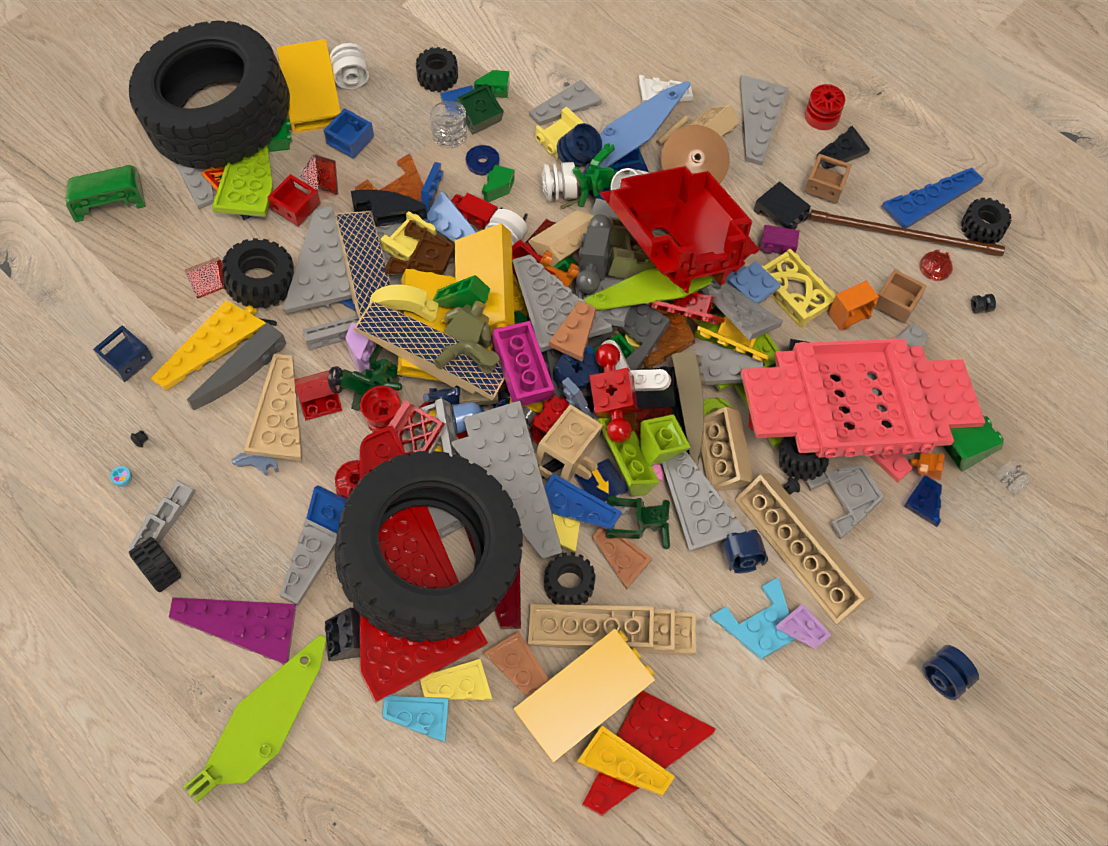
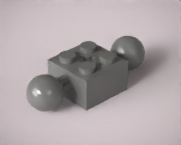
[576,214,612,293]

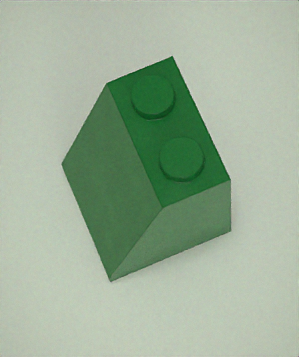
[943,415,1004,472]

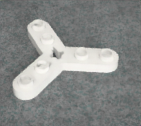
[593,340,671,421]

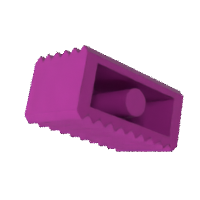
[760,224,800,254]

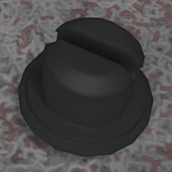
[130,430,148,447]
[783,477,800,495]

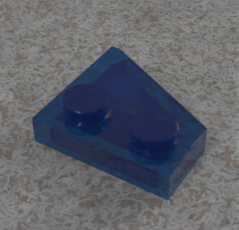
[609,147,649,172]
[904,475,942,527]

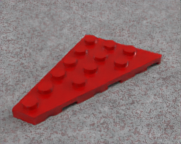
[582,690,716,816]

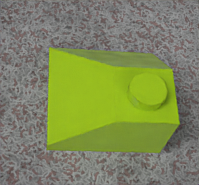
[641,414,691,466]

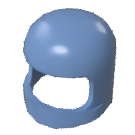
[452,402,482,434]

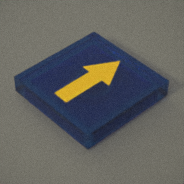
[575,458,628,502]

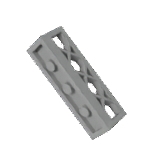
[303,315,359,351]

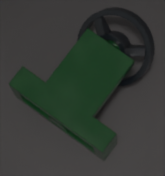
[328,366,372,411]

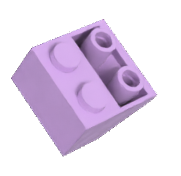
[345,322,377,373]

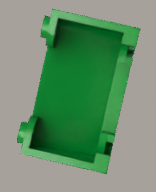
[65,165,146,223]

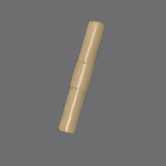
[656,115,689,146]

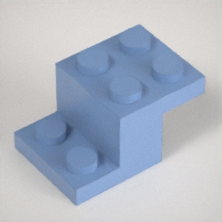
[725,261,781,304]

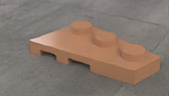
[549,301,596,361]
[592,528,652,590]

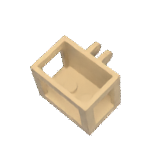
[536,404,603,482]

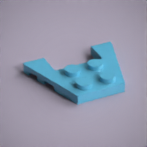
[710,577,796,660]

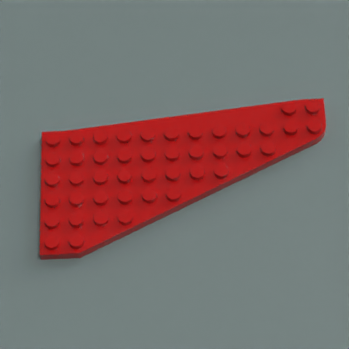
[359,425,488,703]

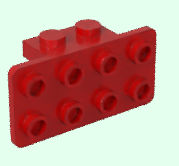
[649,292,725,325]

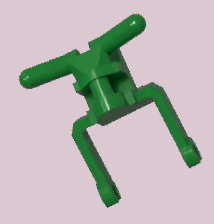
[572,143,618,207]

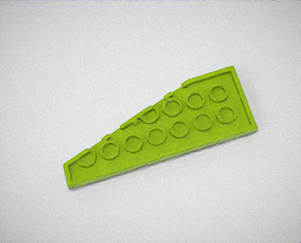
[212,145,274,217]

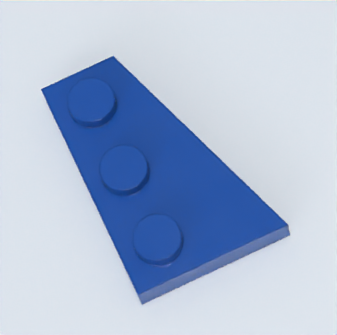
[421,162,444,220]

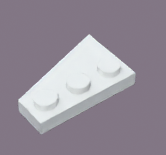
[638,75,693,103]

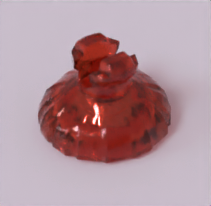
[919,249,953,281]

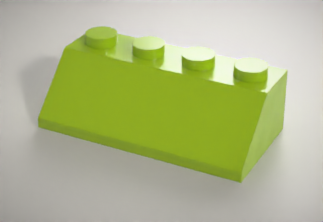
[598,418,660,496]

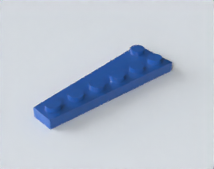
[882,167,984,228]

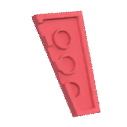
[848,422,912,483]

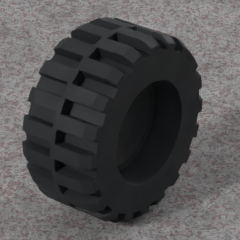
[222,238,294,308]

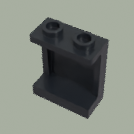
[754,181,811,230]

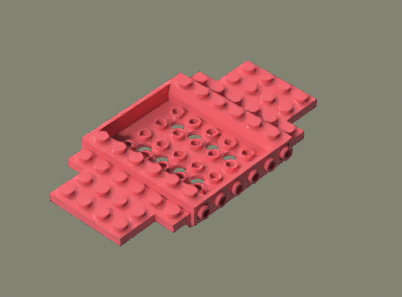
[741,338,986,458]

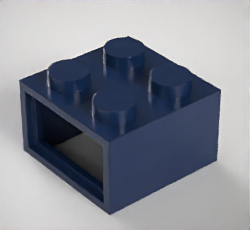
[93,325,153,382]

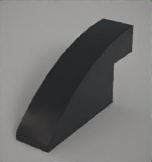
[351,190,427,227]

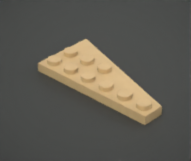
[244,354,302,461]

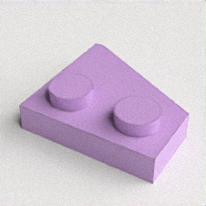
[776,604,831,649]

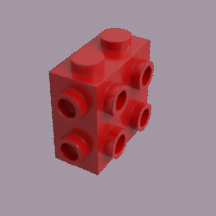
[530,395,569,445]

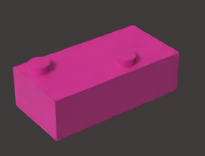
[491,321,554,406]

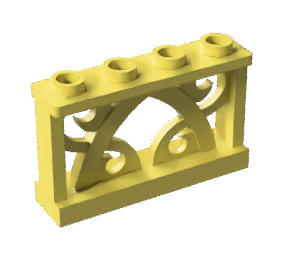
[762,249,835,328]

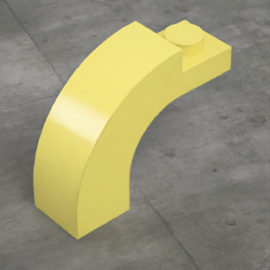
[369,285,439,322]

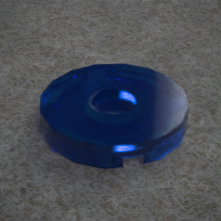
[465,145,500,176]

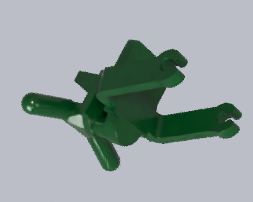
[351,344,403,391]
[606,496,670,549]

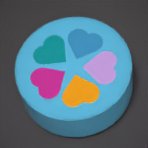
[110,466,132,487]

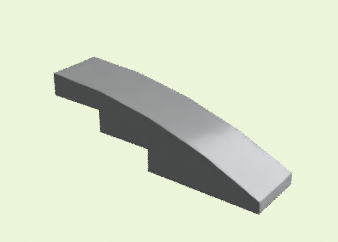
[129,480,196,550]

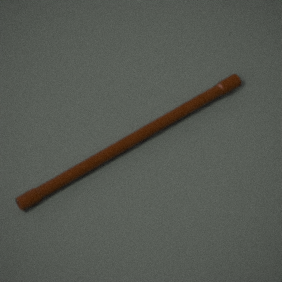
[809,210,1005,256]

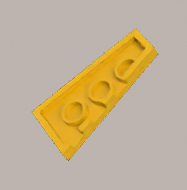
[577,726,675,796]

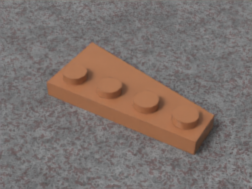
[483,631,549,697]

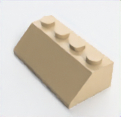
[687,104,739,159]
[528,210,594,266]
[701,407,754,492]

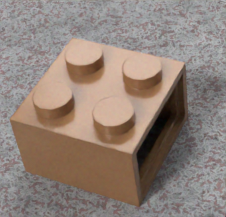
[805,154,852,203]
[875,269,927,323]

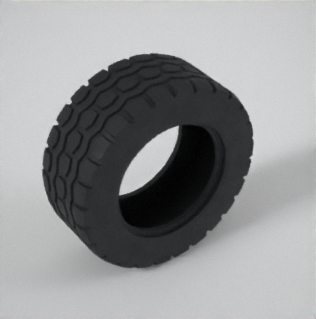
[129,20,290,169]
[334,451,523,642]

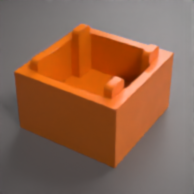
[828,280,879,331]

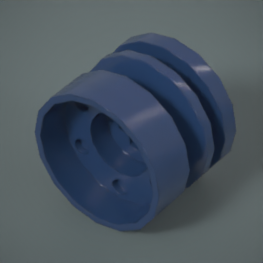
[557,123,602,168]

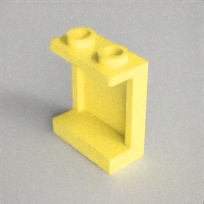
[380,211,437,261]

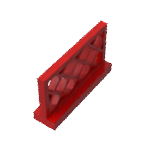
[388,400,445,455]

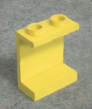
[535,107,584,159]

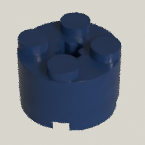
[553,352,596,391]
[722,529,768,574]

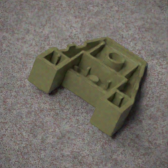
[607,216,679,279]

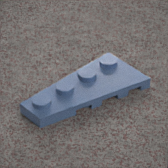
[423,191,477,242]

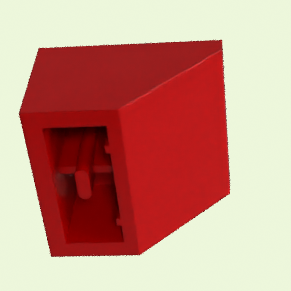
[294,370,343,421]

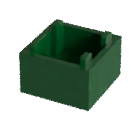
[456,84,504,135]

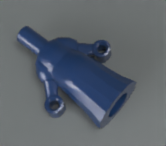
[423,387,460,405]

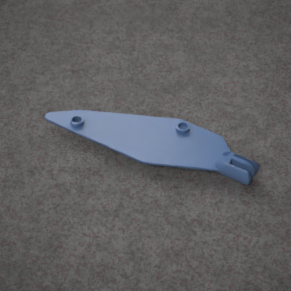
[582,81,691,176]

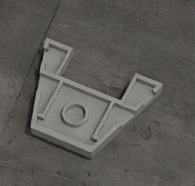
[805,465,884,539]

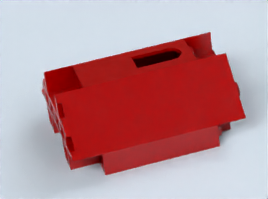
[600,166,760,294]

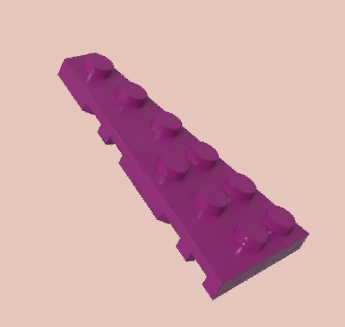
[169,597,297,665]

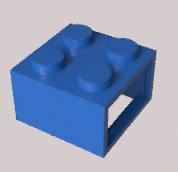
[324,108,374,159]

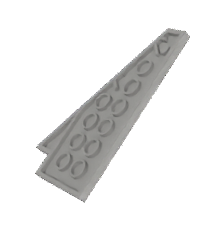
[451,401,563,559]

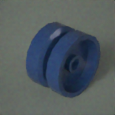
[922,645,979,700]

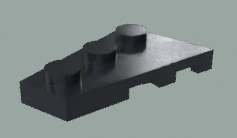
[816,125,870,169]

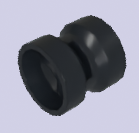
[971,294,996,314]

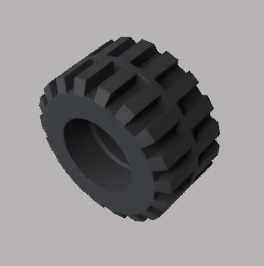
[416,47,458,92]
[961,197,1012,244]
[779,436,829,481]
[129,537,181,592]
[544,552,596,605]

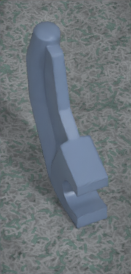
[232,453,279,476]

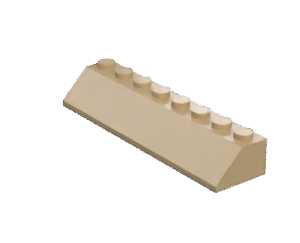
[735,473,874,624]

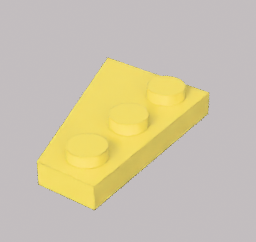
[420,659,492,701]

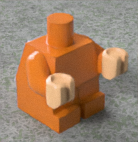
[910,452,945,480]

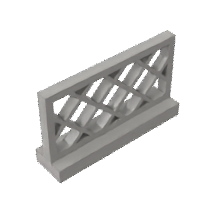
[407,398,460,457]

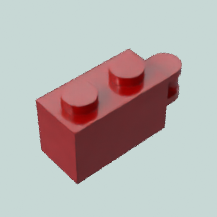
[451,192,498,230]

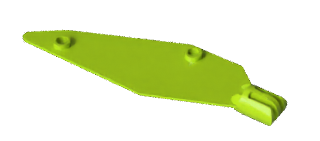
[583,268,713,310]
[183,635,326,804]

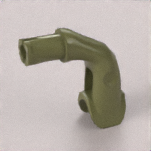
[433,341,500,374]

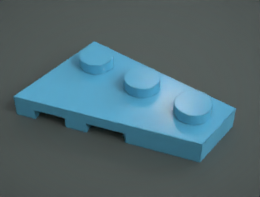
[382,696,449,743]

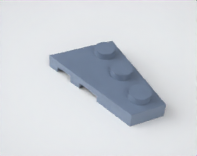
[562,377,595,419]

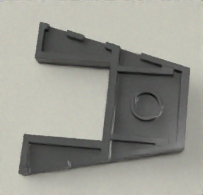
[587,303,671,370]

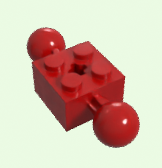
[590,343,638,443]

